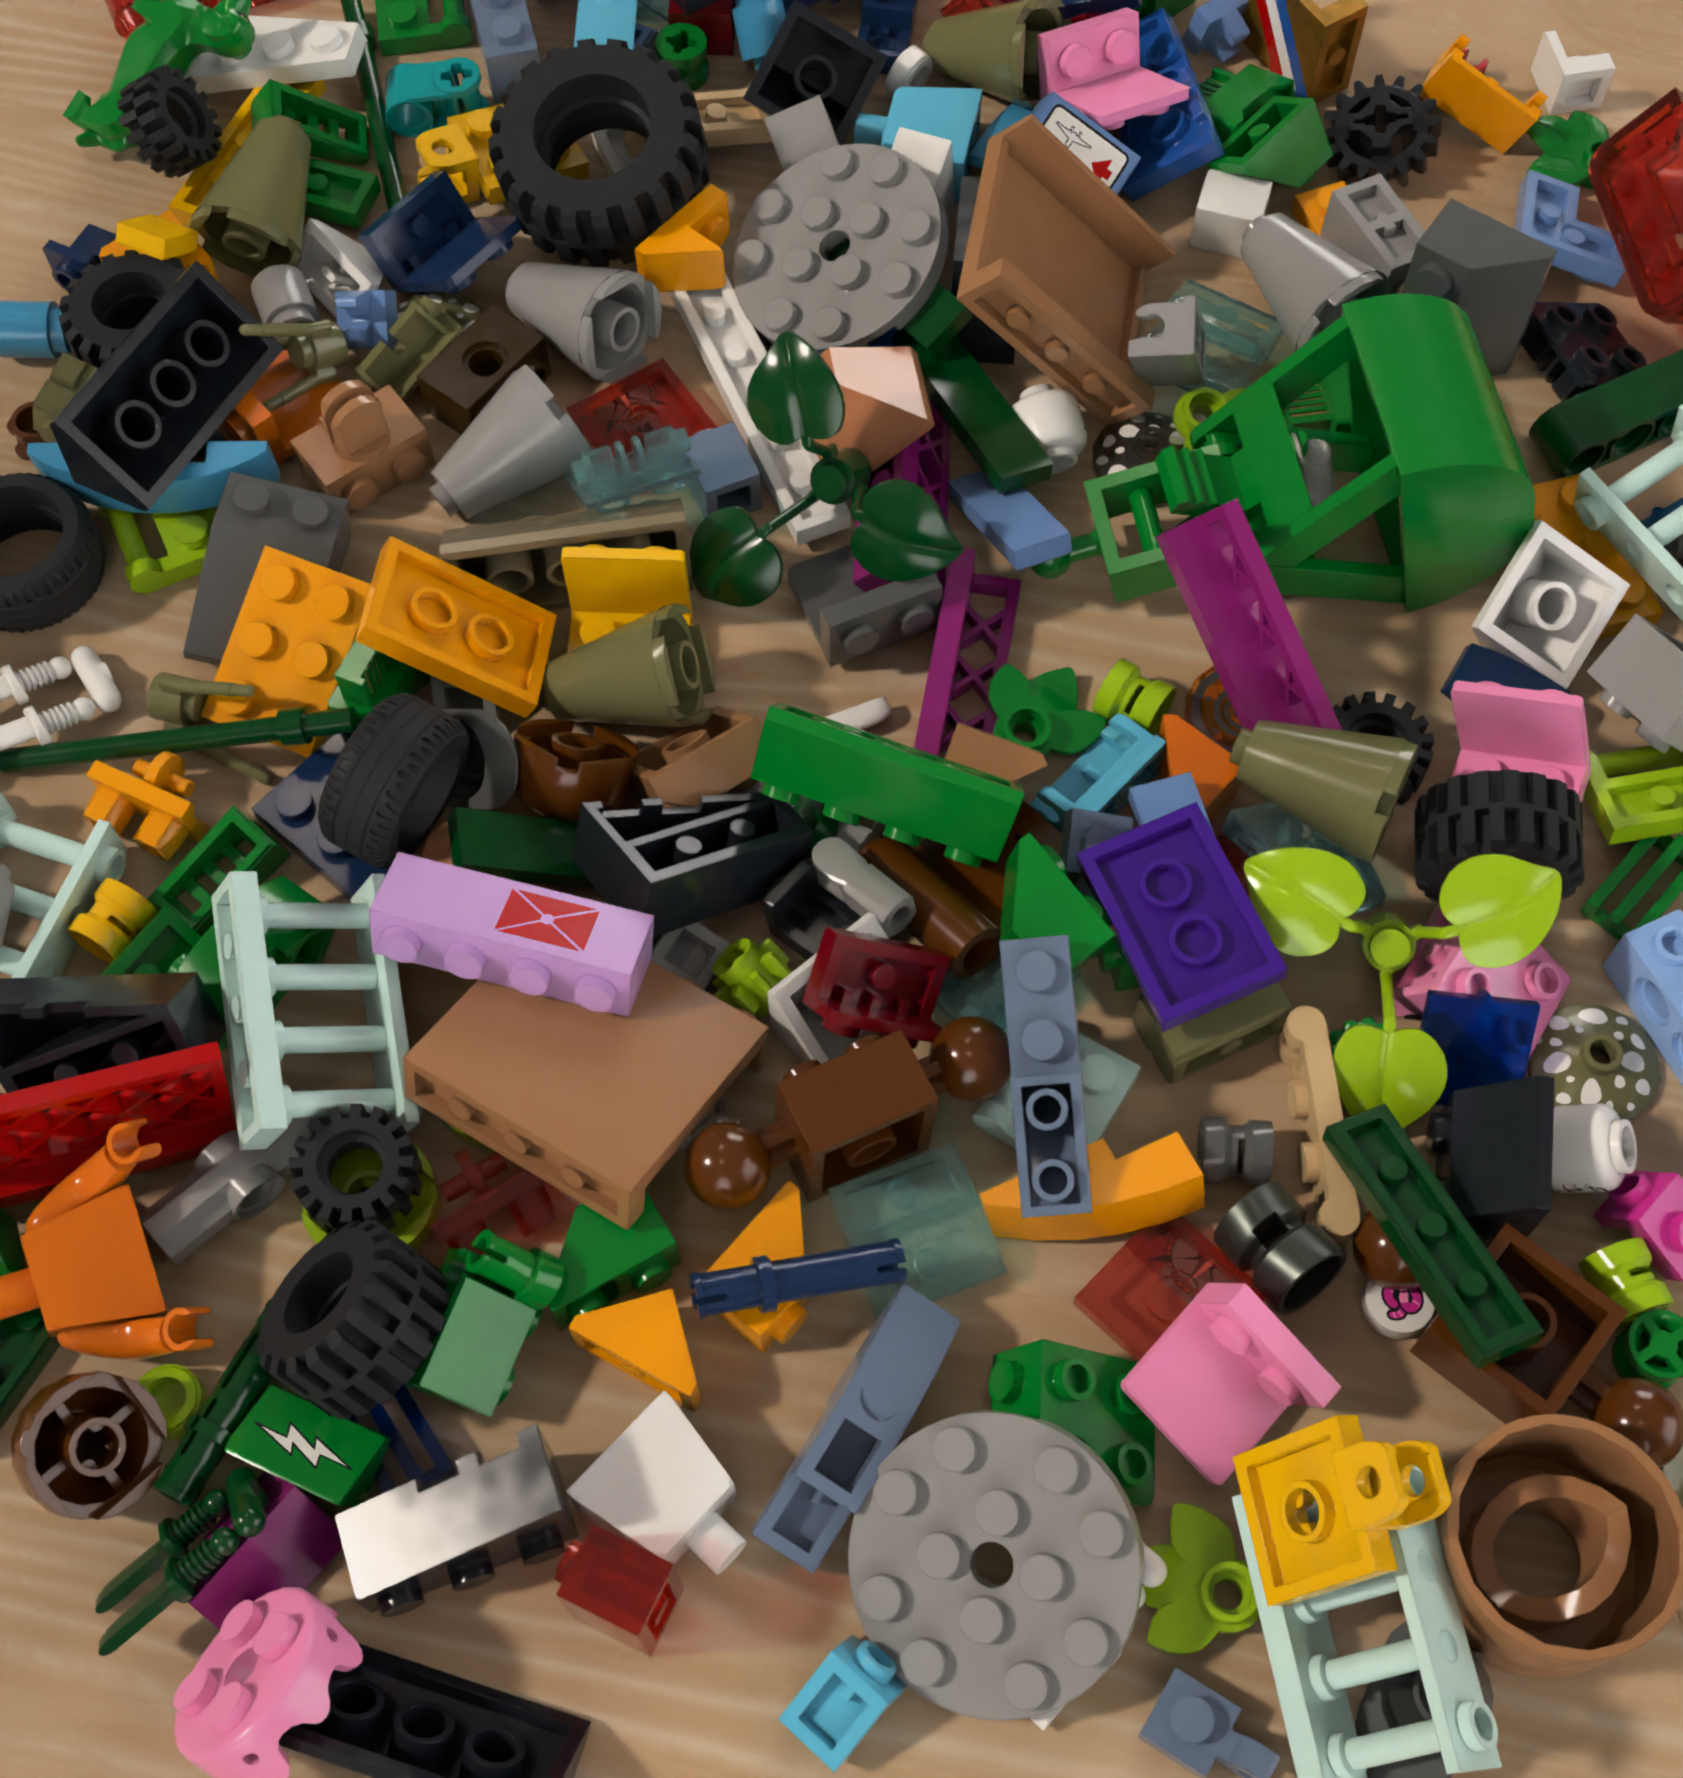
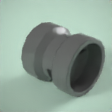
[1196,1115,1274,1187]

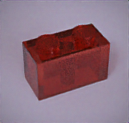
[554,1524,684,1657]

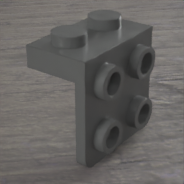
[788,545,942,667]

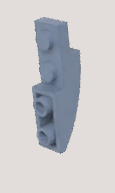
[999,935,1093,1218]
[751,1283,961,1574]

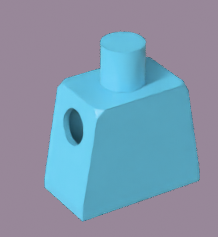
[854,86,982,203]

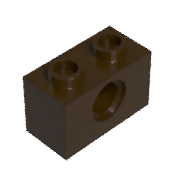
[417,305,551,435]

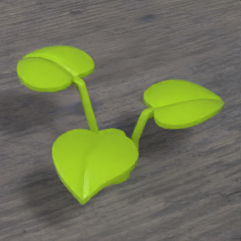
[1243,847,1562,1129]

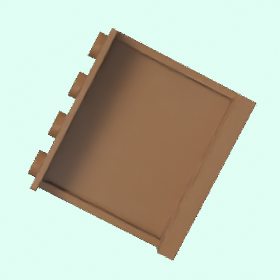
[956,114,1176,428]
[403,961,769,1231]

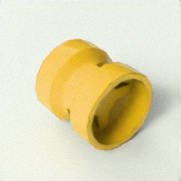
[66,878,159,964]

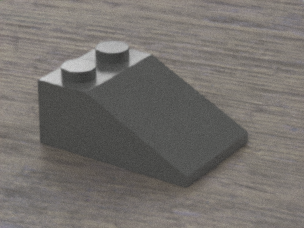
[183,471,351,666]

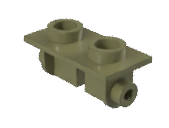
[353,294,464,401]

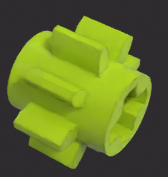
[712,938,792,1017]

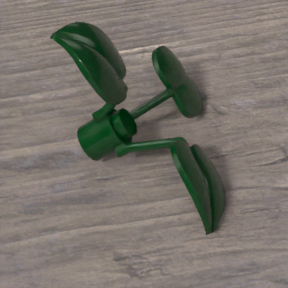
[689,331,964,607]

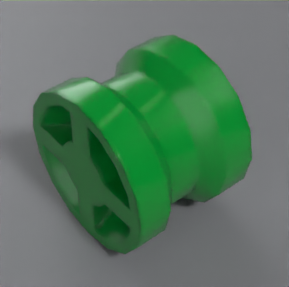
[655,23,709,91]
[1611,1309,1683,1389]

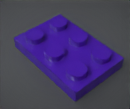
[1077,802,1288,1032]

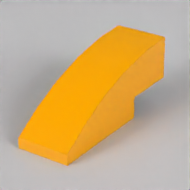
[979,1131,1206,1241]

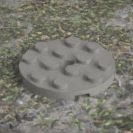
[732,143,949,354]
[848,1410,1145,1720]

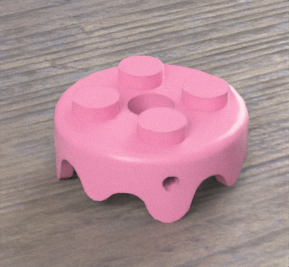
[173,1587,363,1778]

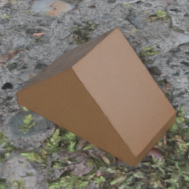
[945,722,1048,782]

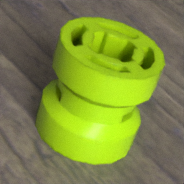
[1092,658,1177,735]
[1578,1237,1675,1329]

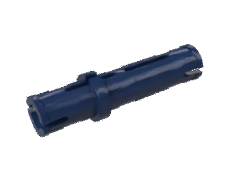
[689,1238,907,1320]

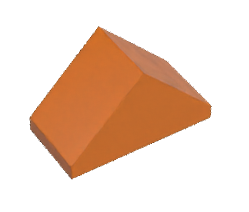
[1158,714,1241,823]

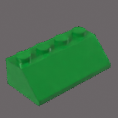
[750,702,1025,868]

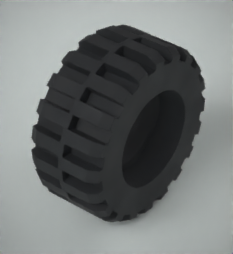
[488,38,711,267]

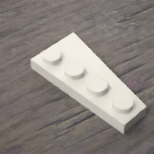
[184,15,367,94]

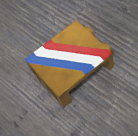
[1242,0,1369,104]

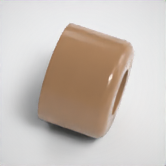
[1435,1414,1683,1679]

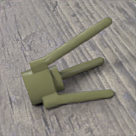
[239,319,348,412]
[146,672,273,785]

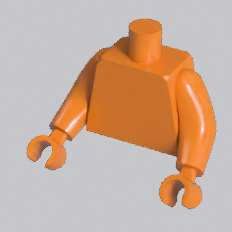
[0,1117,214,1360]

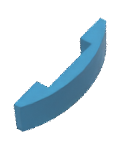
[27,441,280,513]

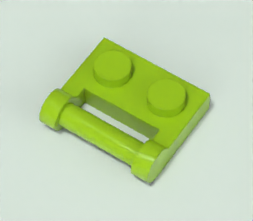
[97,461,215,594]
[1584,745,1683,845]

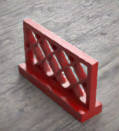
[0,1041,237,1209]

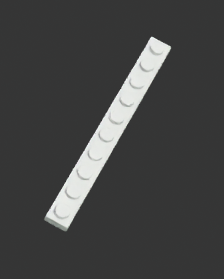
[592,129,851,546]

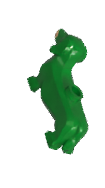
[63,0,255,152]

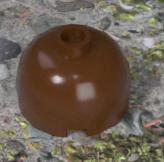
[513,719,638,822]
[11,1371,167,1520]

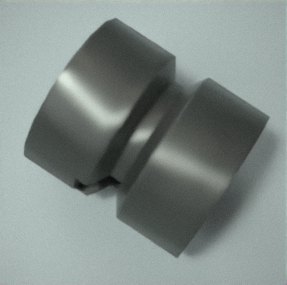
[1213,1181,1347,1315]

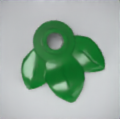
[1526,110,1626,190]
[988,663,1106,758]

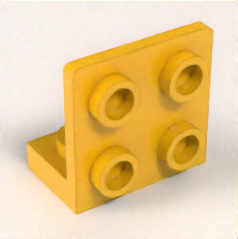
[561,544,693,653]

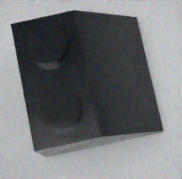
[743,0,888,145]
[1426,1076,1555,1247]

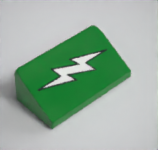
[224,1384,391,1507]

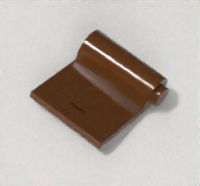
[859,800,1076,979]

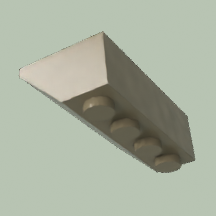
[439,498,694,610]

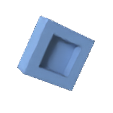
[1182,0,1250,63]
[335,290,399,350]

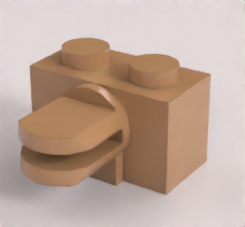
[290,379,436,514]

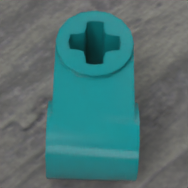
[386,57,489,137]

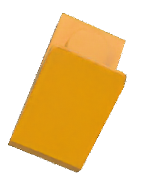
[635,183,730,292]

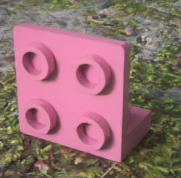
[1037,7,1189,130]
[1451,680,1591,803]
[1381,904,1571,1076]
[1121,1283,1341,1485]

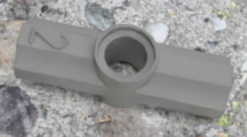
[139,1087,331,1265]

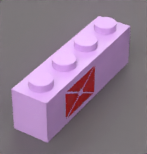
[369,852,654,1017]

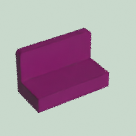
[188,1471,343,1630]

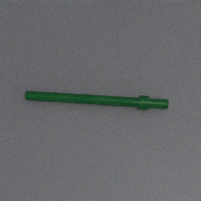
[341,0,406,210]
[0,706,359,773]

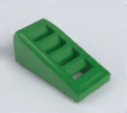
[251,79,369,165]
[147,805,291,936]

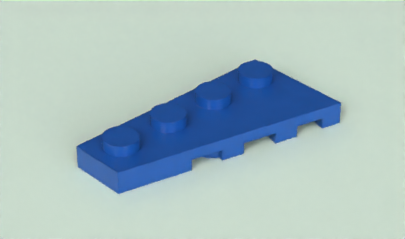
[1120,7,1225,201]

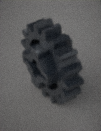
[1324,74,1441,187]

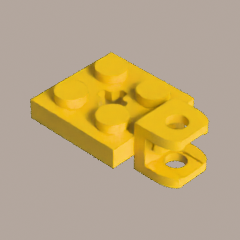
[416,103,589,205]
[1232,1415,1452,1607]

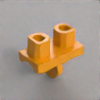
[83,751,210,861]

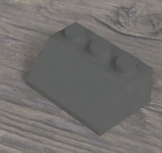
[1401,198,1557,376]

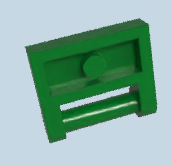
[375,0,472,57]

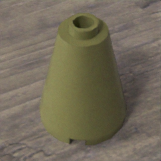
[923,0,1072,109]
[189,115,311,276]
[539,603,715,728]
[1229,719,1419,863]

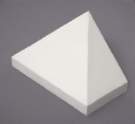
[296,218,383,319]

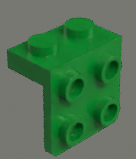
[988,1339,1155,1508]

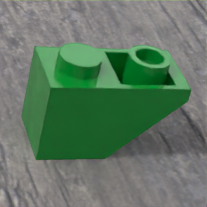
[999,832,1115,974]
[548,1189,681,1331]

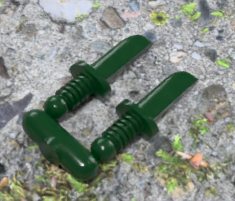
[95,1467,269,1656]

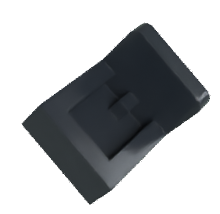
[762,859,861,960]

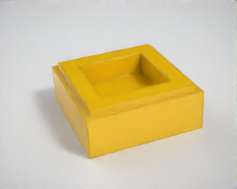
[115,214,199,261]

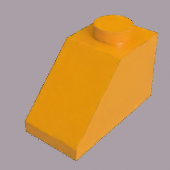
[707,1180,809,1354]

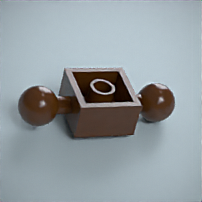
[683,1016,1011,1210]
[1352,1210,1683,1468]

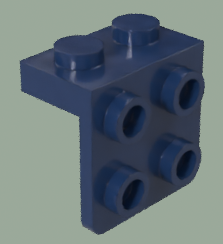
[358,171,523,295]

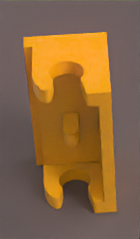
[1423,33,1548,154]

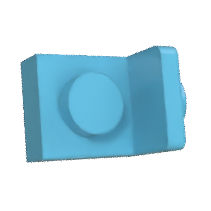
[778,1635,907,1772]

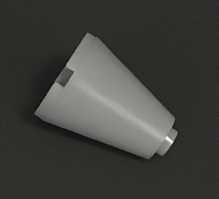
[1240,213,1394,352]
[505,262,662,385]
[429,364,594,519]

